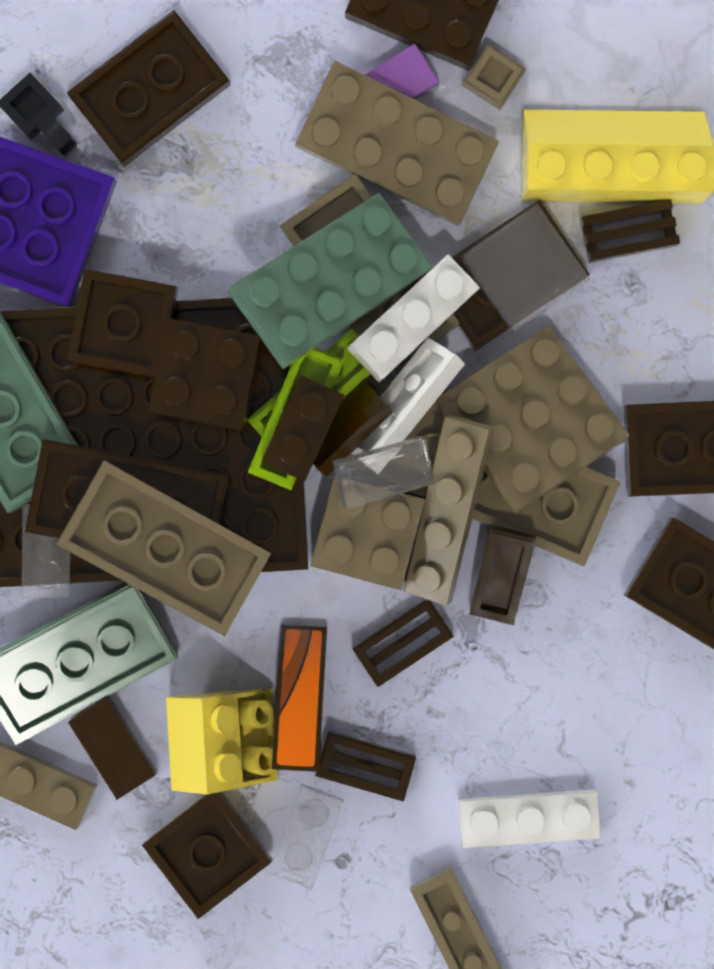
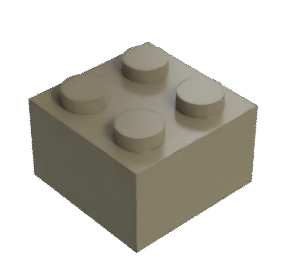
[310,475,425,590]

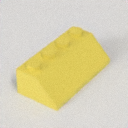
[522,109,714,204]

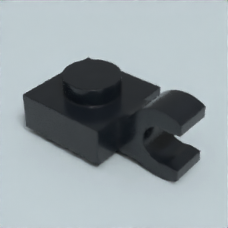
[0,73,77,157]

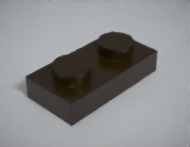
[261,375,345,482]

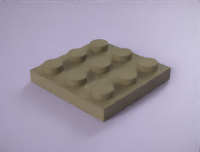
[436,326,630,514]

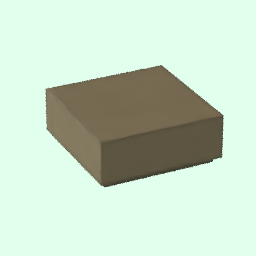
[463,44,526,110]

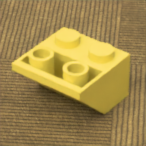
[166,688,278,794]

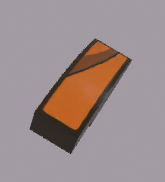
[272,625,327,772]

